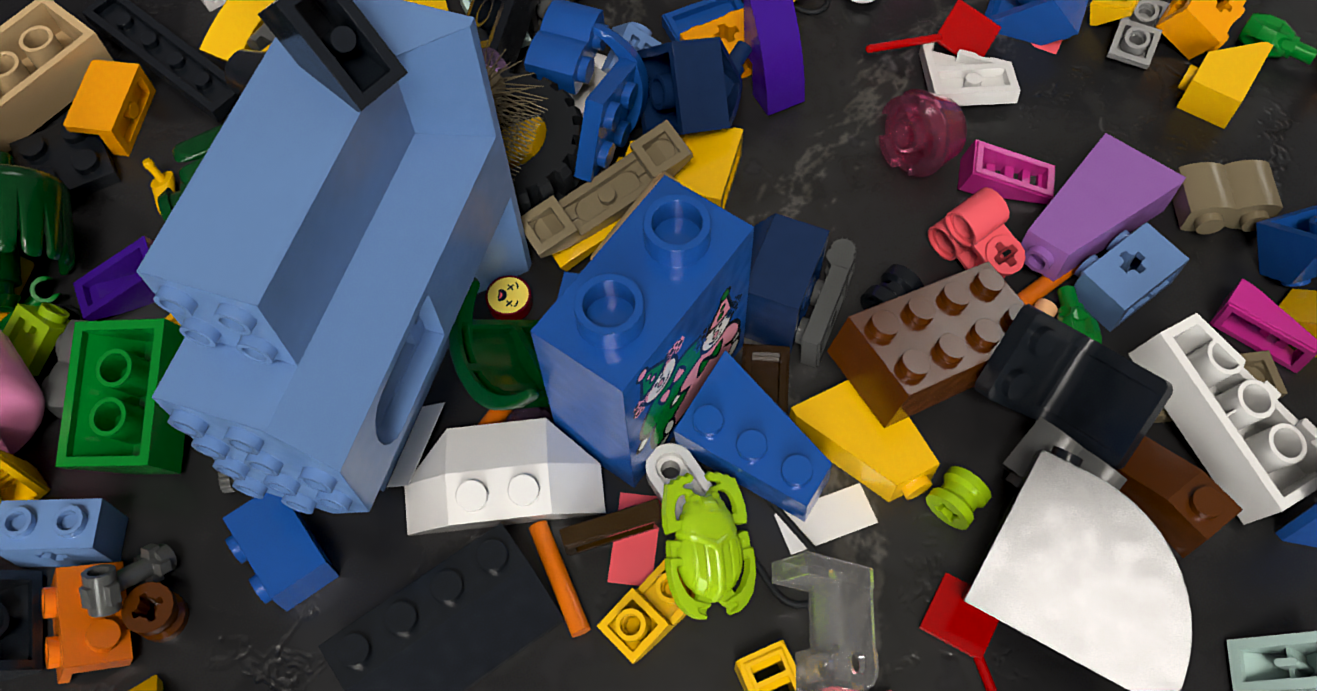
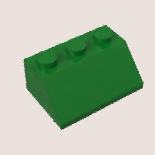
[55,318,185,475]

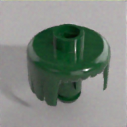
[0,151,76,313]

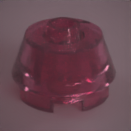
[879,89,967,177]

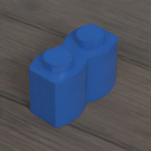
[524,0,609,95]

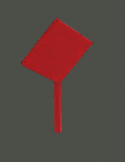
[865,0,1002,57]
[919,572,999,691]

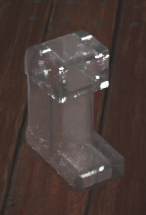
[772,551,879,691]

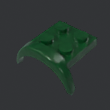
[449,277,550,410]

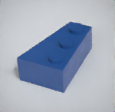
[674,350,832,522]

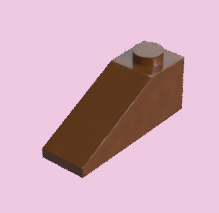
[1115,436,1243,558]

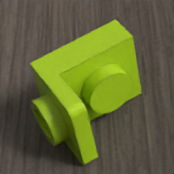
[3,302,71,376]

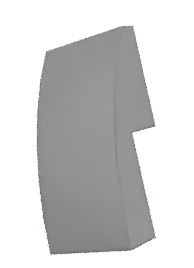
[1106,0,1170,70]

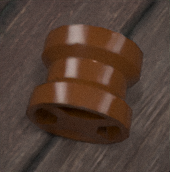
[121,582,189,643]

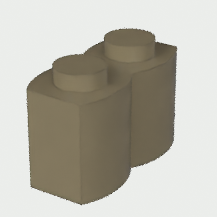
[1172,160,1283,235]

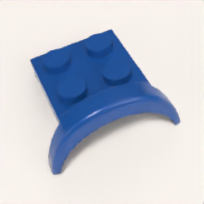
[574,23,649,183]

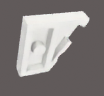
[919,43,1021,107]

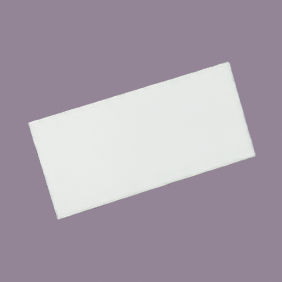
[387,403,445,487]
[774,483,878,555]

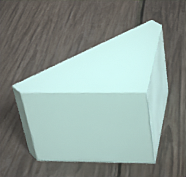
[1227,631,1317,691]

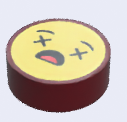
[485,275,533,320]

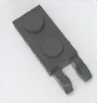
[795,237,857,368]

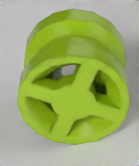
[926,466,992,530]

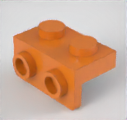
[41,561,133,684]

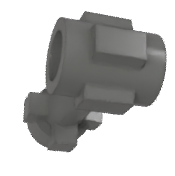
[79,543,177,617]

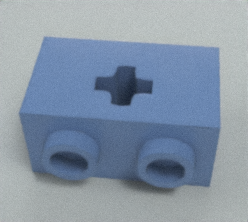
[1074,222,1189,332]
[0,498,128,568]

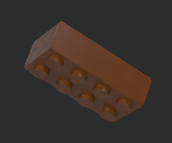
[827,261,1025,428]

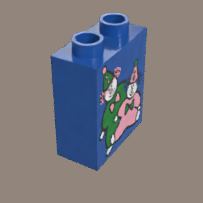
[530,175,754,488]

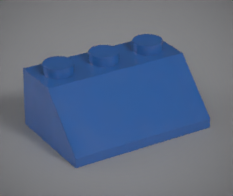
[984,0,1089,46]
[1256,205,1317,287]

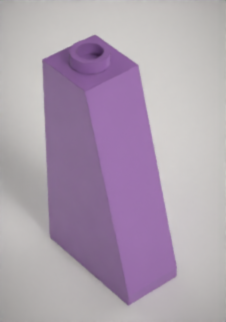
[1021,133,1186,282]

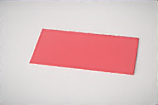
[607,492,662,586]

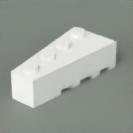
[1128,313,1317,525]

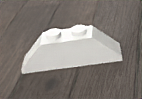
[404,418,606,536]

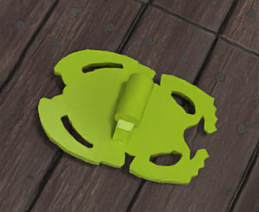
[661,471,756,620]

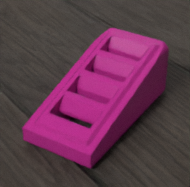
[958,139,1055,205]
[1209,278,1317,373]

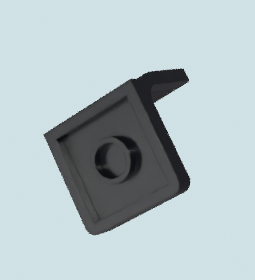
[974,304,1173,470]

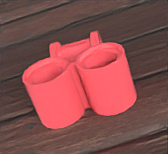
[928,187,1025,278]

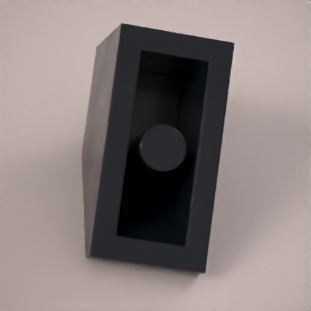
[258,0,408,112]

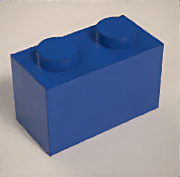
[222,493,339,612]

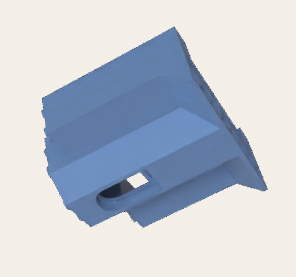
[136,0,532,514]

